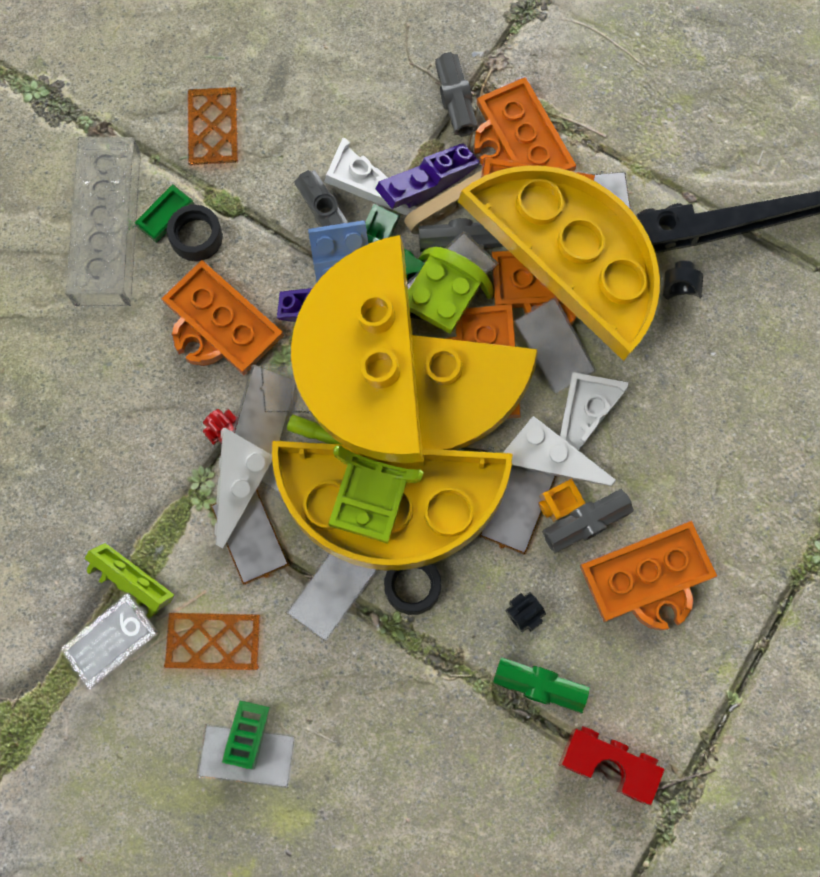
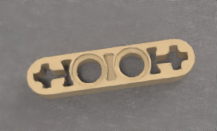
[404,170,482,234]

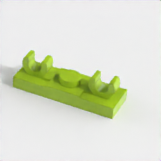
[84,543,175,619]

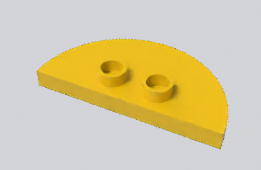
[458,166,660,361]
[291,235,423,463]
[412,335,538,450]
[272,441,513,570]

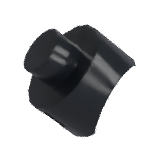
[663,260,703,299]

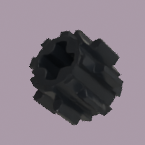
[505,592,546,632]

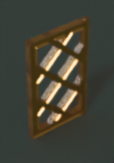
[188,87,238,166]
[164,613,260,670]

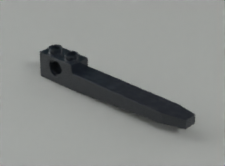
[636,191,820,253]

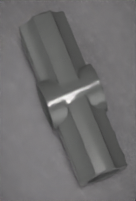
[435,52,477,137]
[294,170,348,227]
[419,218,504,252]
[542,489,634,554]

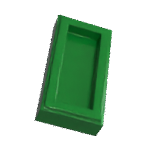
[134,184,195,243]

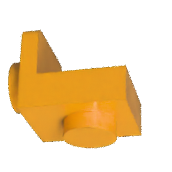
[538,478,586,522]

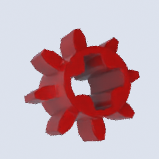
[203,409,238,445]

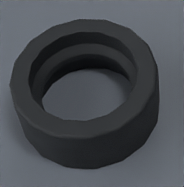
[167,204,223,262]
[384,564,441,615]

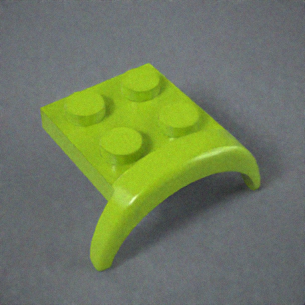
[408,247,494,334]
[328,446,424,544]

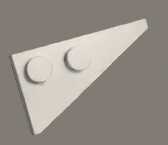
[324,138,417,216]
[560,372,628,451]
[503,416,616,486]
[214,428,272,548]

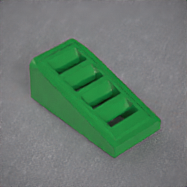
[222,700,271,770]

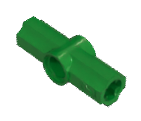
[492,657,590,714]

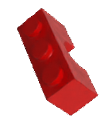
[558,726,665,806]

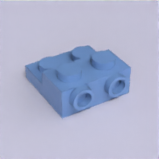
[308,220,368,282]

